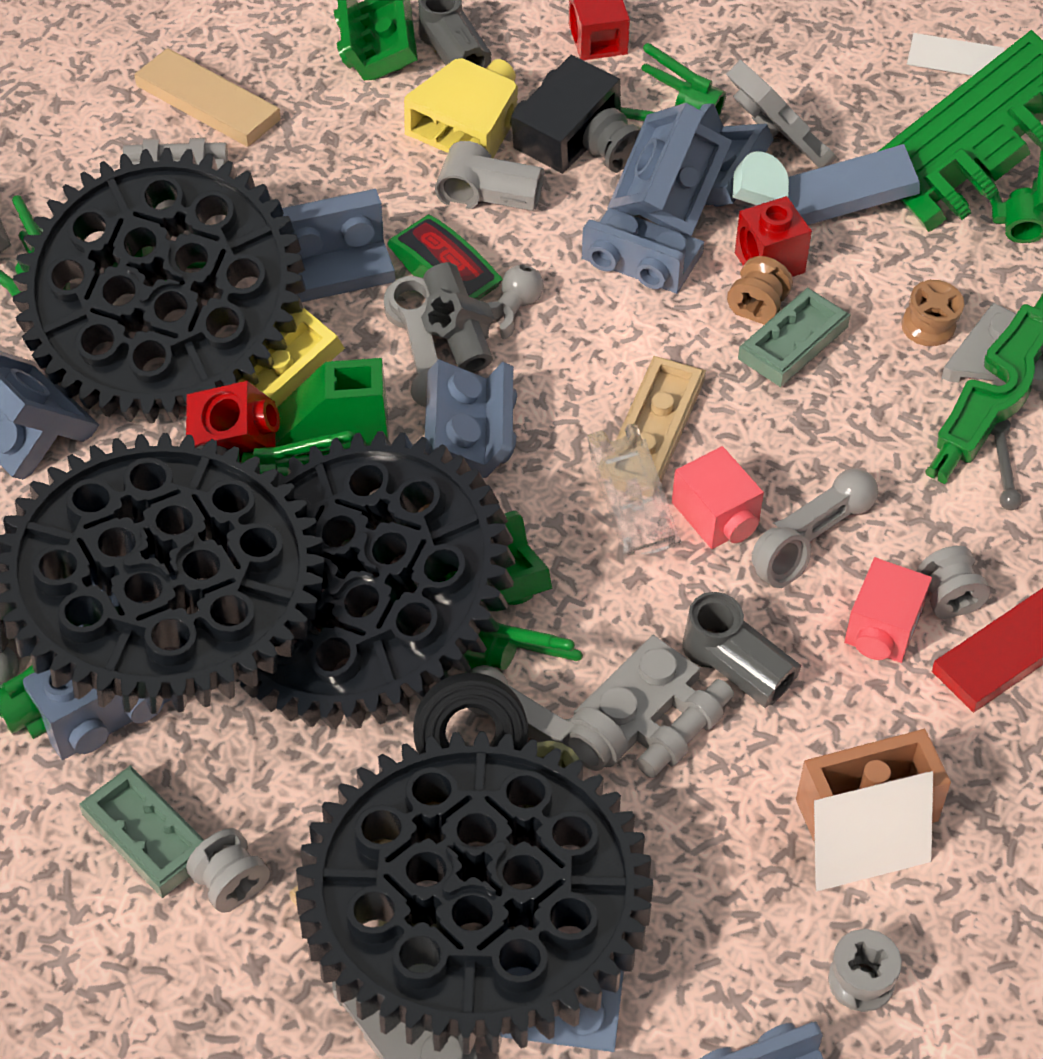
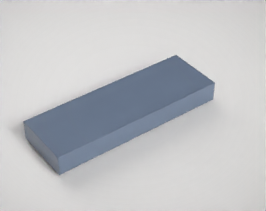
[788,144,920,225]

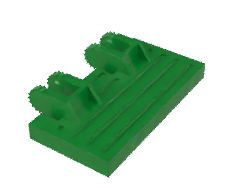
[877,29,1043,232]

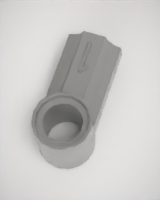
[435,141,544,211]

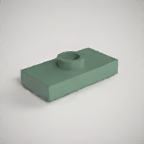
[738,287,851,387]
[79,765,204,898]

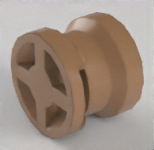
[727,256,793,325]
[901,280,965,346]

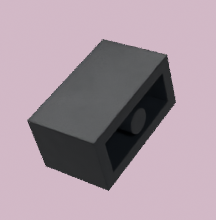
[510,54,621,174]

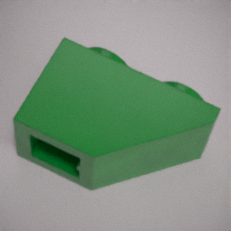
[275,358,389,451]

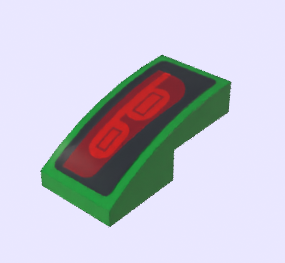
[387,214,503,300]

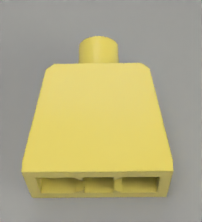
[404,58,518,158]

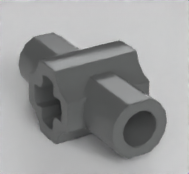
[421,262,494,373]

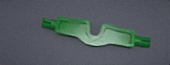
[925,294,1043,484]

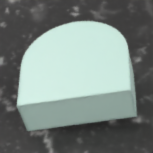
[733,151,789,205]

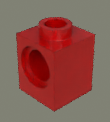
[568,0,630,60]
[734,196,812,277]
[186,381,280,462]

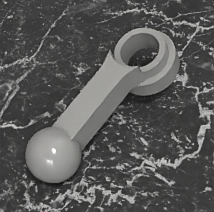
[384,276,438,407]
[752,468,878,588]
[468,665,628,771]

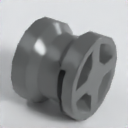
[583,108,641,173]

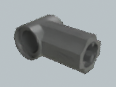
[418,0,491,68]
[682,592,801,708]

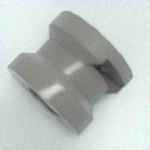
[916,545,991,619]
[186,828,270,913]
[828,929,902,1012]

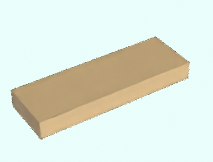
[134,48,281,147]
[599,356,706,502]

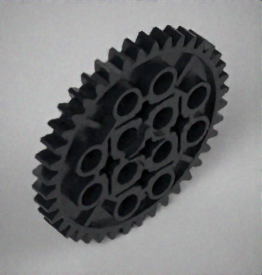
[13,148,306,423]
[223,431,515,730]
[0,433,324,714]
[296,731,653,1054]

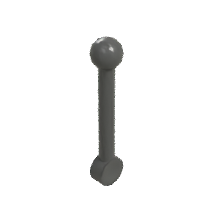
[991,419,1022,511]

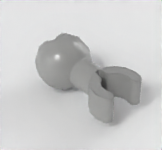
[488,264,544,339]

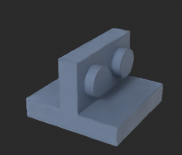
[607,103,732,236]
[282,189,395,302]
[0,351,99,480]

